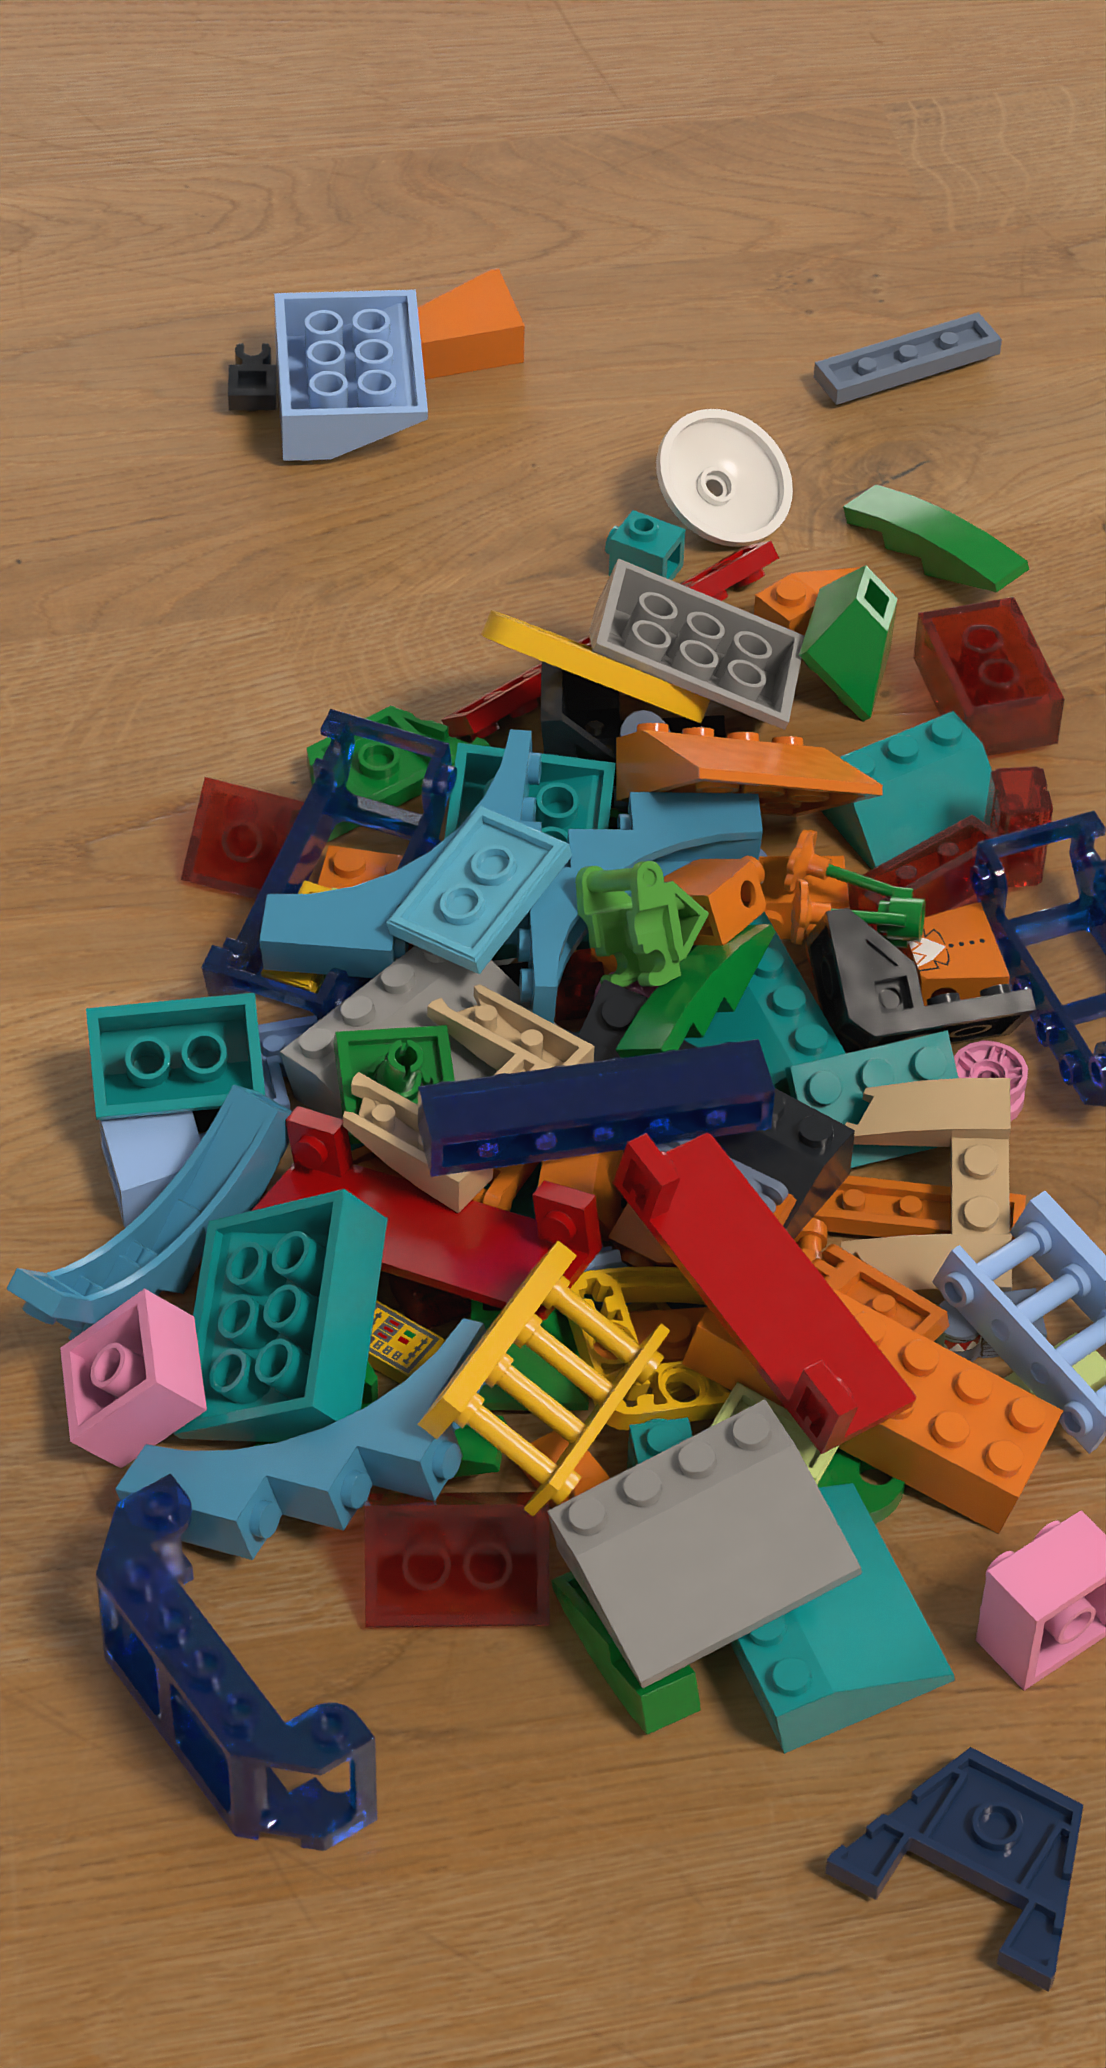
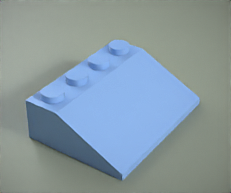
[274,290,428,461]

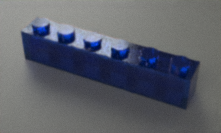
[418,1039,775,1177]

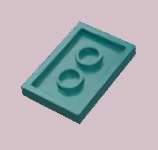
[785,1031,959,1168]

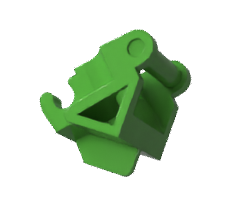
[575,861,709,987]

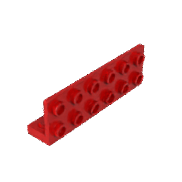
[252,1106,602,1321]
[613,1133,916,1454]

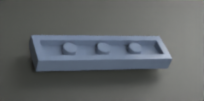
[814,312,1002,405]

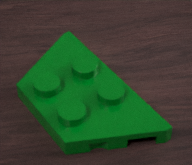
[306,706,490,842]

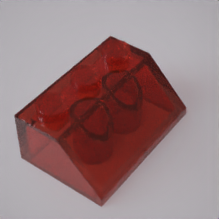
[364,1492,550,1628]

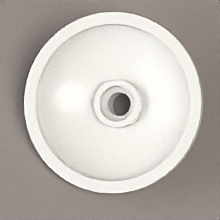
[656,409,793,546]

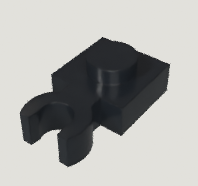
[228,343,277,411]

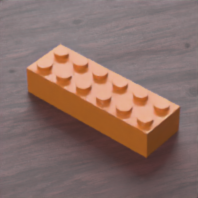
[682,1287,1063,1534]

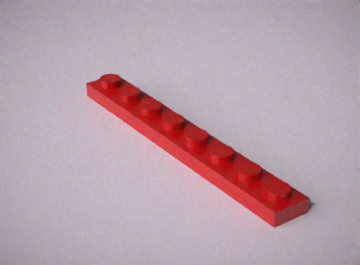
[441,541,779,741]

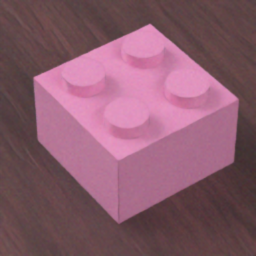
[60,1289,207,1468]
[976,1510,1106,1690]

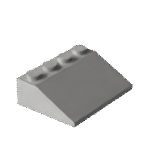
[589,559,805,730]
[280,946,557,1119]
[547,1400,862,1689]

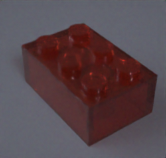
[913,597,1065,756]

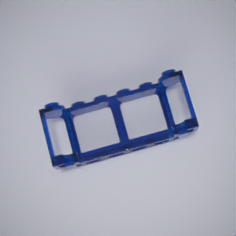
[201,709,457,1021]
[970,811,1106,1107]
[96,1473,377,1851]

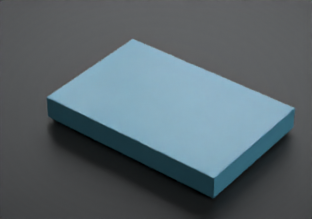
[386,806,572,974]

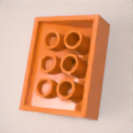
[616,723,883,817]

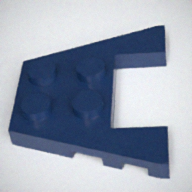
[825,1747,1084,1992]

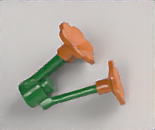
[784,829,925,979]

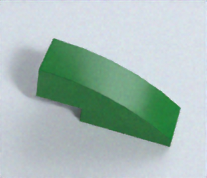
[551,1571,701,1735]

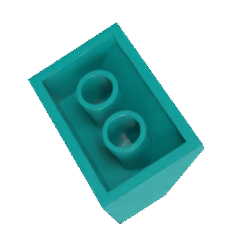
[821,711,1006,873]
[86,993,265,1120]

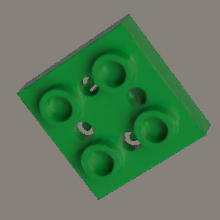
[333,1025,459,1144]

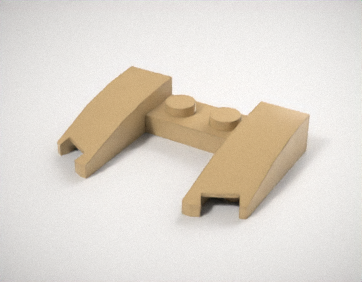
[343,984,594,1213]
[840,1078,1012,1303]

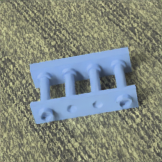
[932,1191,1106,1454]

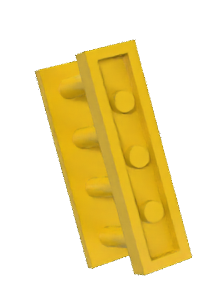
[418,1241,670,1516]

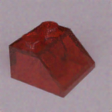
[180,777,321,902]

